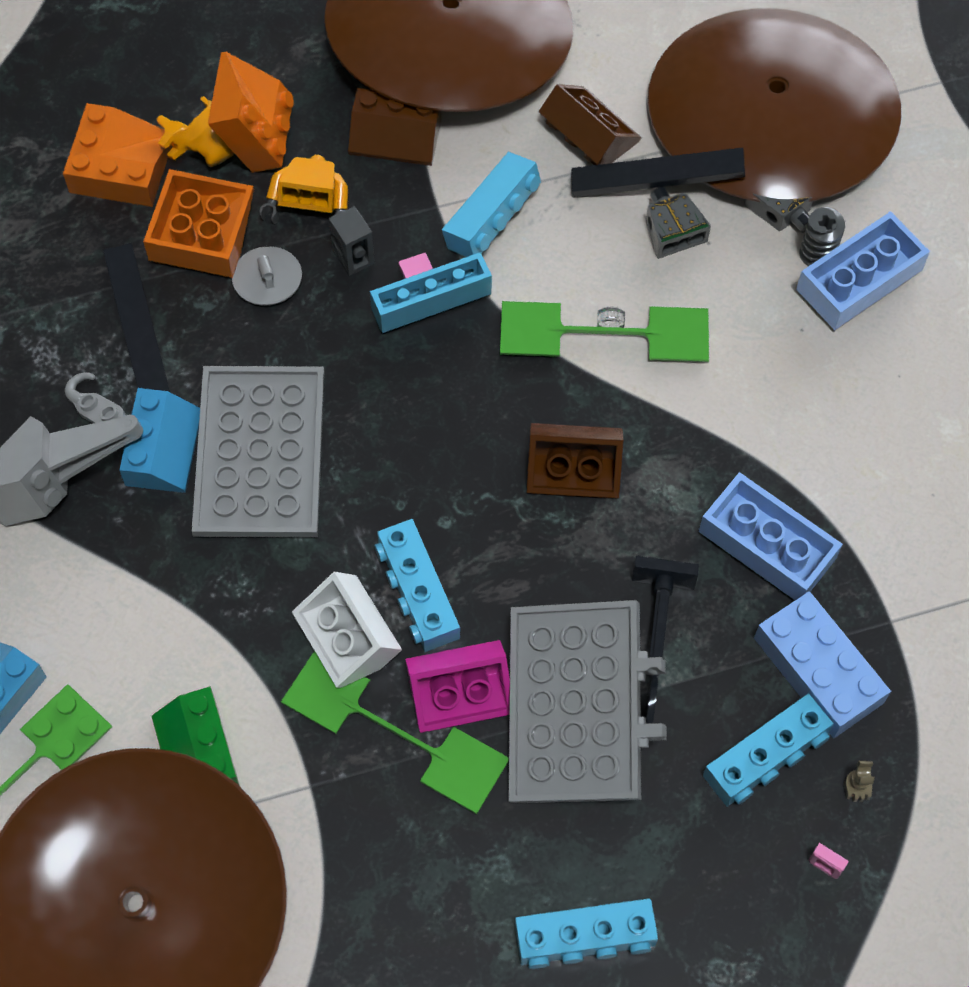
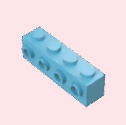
[442,152,541,257]
[370,252,492,333]
[374,519,460,652]
[703,693,834,807]
[515,898,658,969]

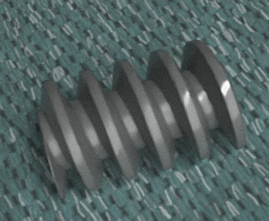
[799,207,845,266]

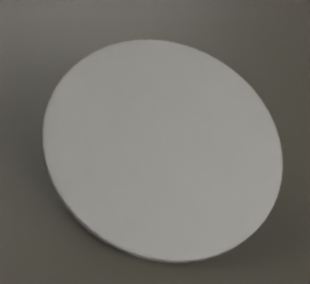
[232,247,302,305]

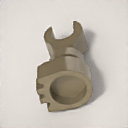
[844,761,874,802]

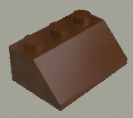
[538,84,642,165]
[348,88,442,166]
[527,423,624,498]

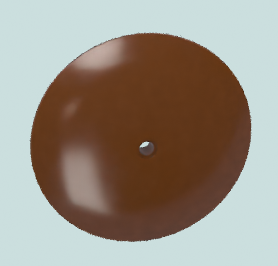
[325,0,573,112]
[648,8,901,202]
[0,748,287,987]

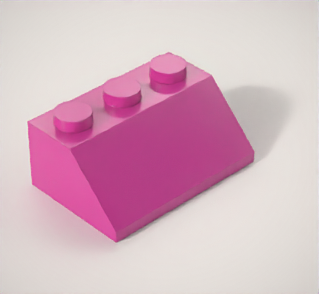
[405,640,510,733]

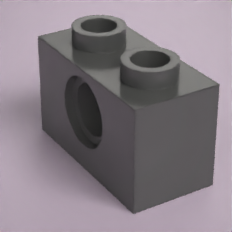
[329,206,375,276]

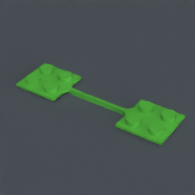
[500,301,709,362]
[281,651,509,814]
[0,684,112,796]

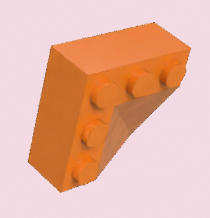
[208,52,294,173]
[63,103,171,207]
[143,169,254,278]

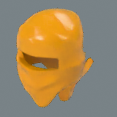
[156,96,235,167]

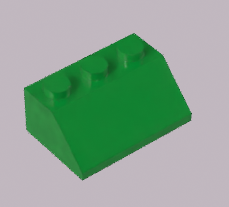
[151,686,240,786]

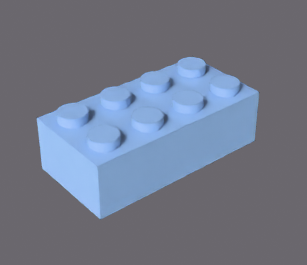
[796,211,930,330]
[699,472,843,600]
[754,591,891,739]

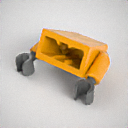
[259,155,348,224]

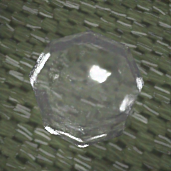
[597,306,625,328]

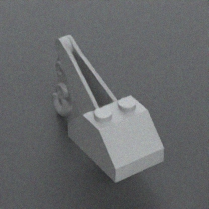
[0,372,143,526]

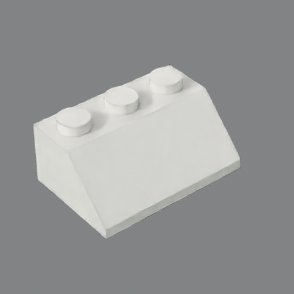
[292,572,402,688]

